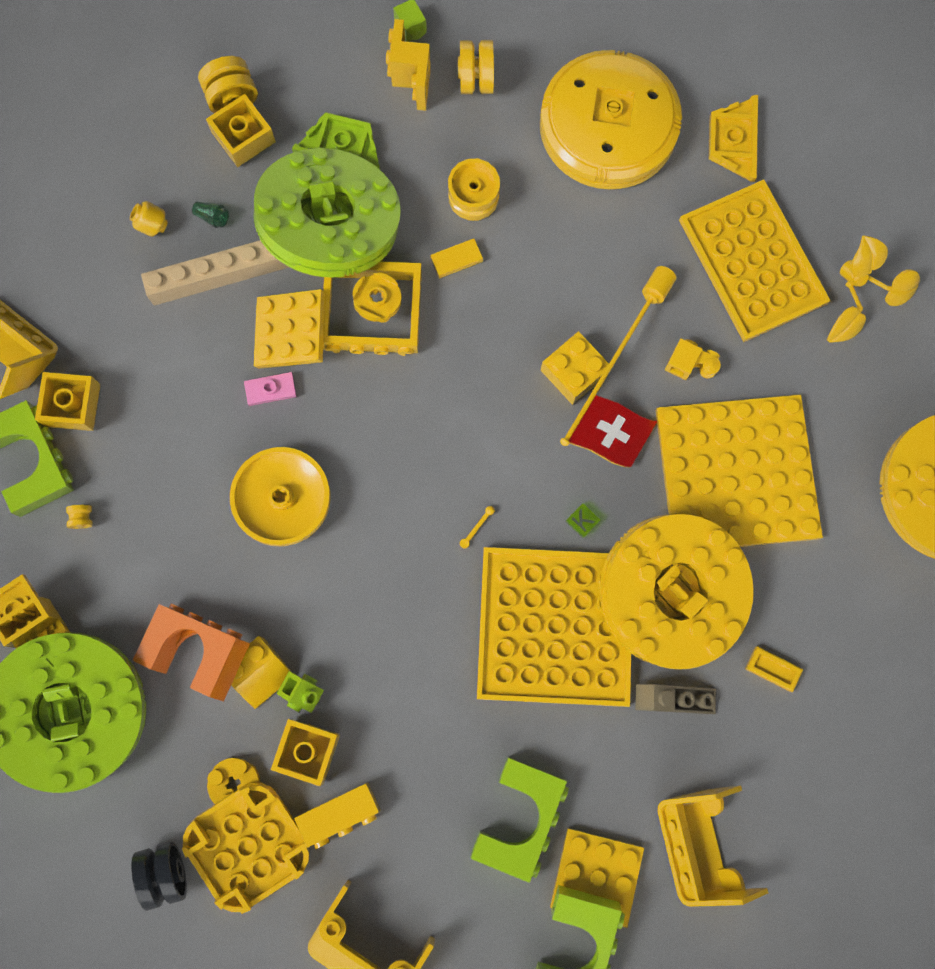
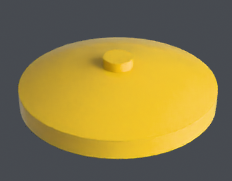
[230,447,331,547]

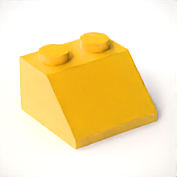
[231,636,292,709]

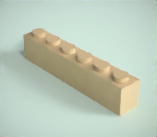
[141,240,289,306]

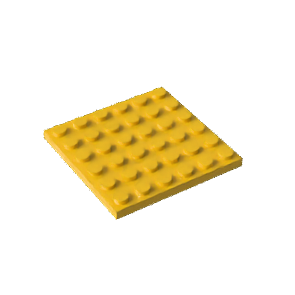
[655,395,823,547]
[477,547,631,707]

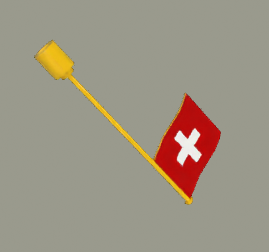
[560,266,677,468]

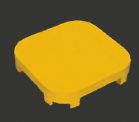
[182,783,309,914]

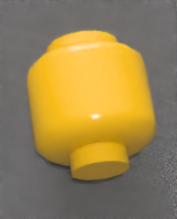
[130,201,168,237]

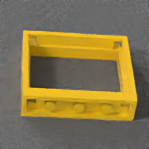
[323,262,422,356]

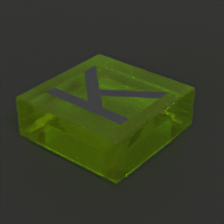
[565,503,601,538]

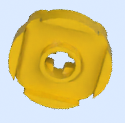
[353,273,402,323]
[207,758,260,804]

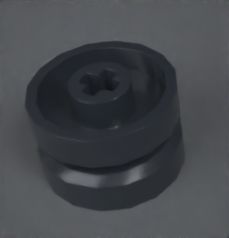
[131,842,187,911]

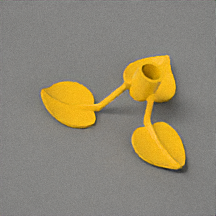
[827,235,920,342]

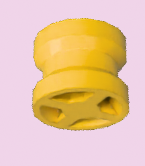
[66,505,93,529]

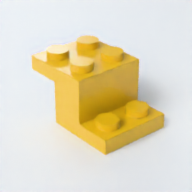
[386,19,431,111]
[0,574,71,648]

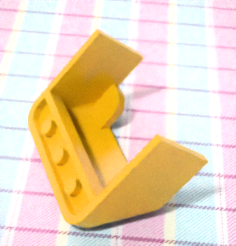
[0,300,58,399]
[658,785,768,907]
[308,880,435,969]

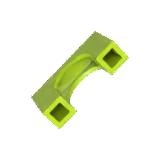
[0,400,74,517]
[470,757,569,883]
[536,885,625,969]

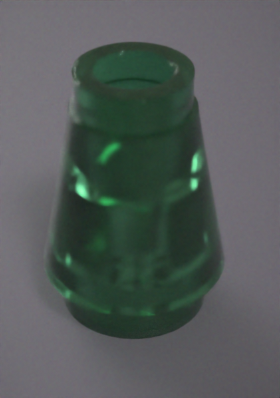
[192,201,229,228]

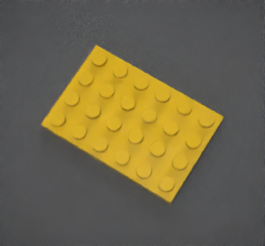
[679,180,831,342]

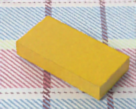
[430,238,483,279]
[745,646,803,692]

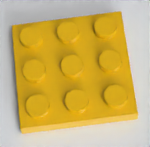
[254,289,325,369]
[550,828,644,928]

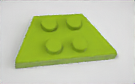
[292,112,380,169]

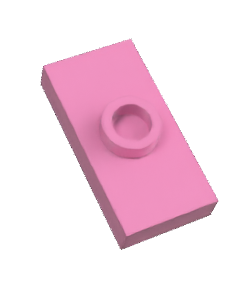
[244,372,297,406]

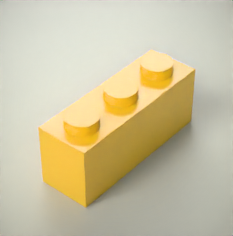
[294,782,381,849]

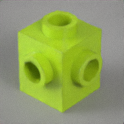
[277,671,324,713]

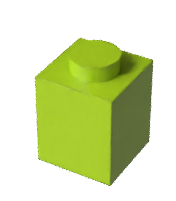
[393,0,427,42]

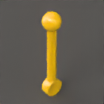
[460,506,495,549]

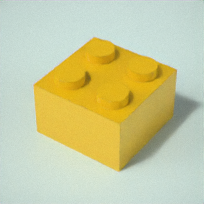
[206,94,276,168]
[541,331,609,405]
[35,372,101,431]
[271,719,340,786]

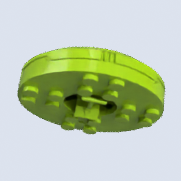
[254,148,401,278]
[0,633,146,793]

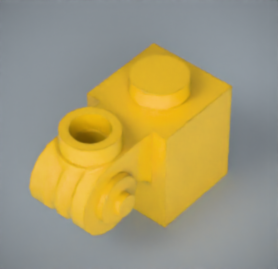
[664,338,721,380]

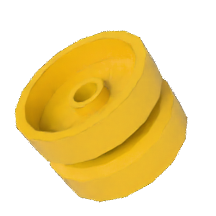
[458,40,494,95]
[198,56,258,113]
[448,158,500,221]

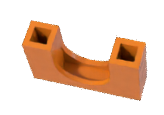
[132,604,250,702]

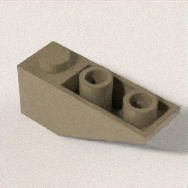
[635,684,716,714]

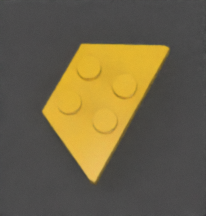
[708,95,758,182]

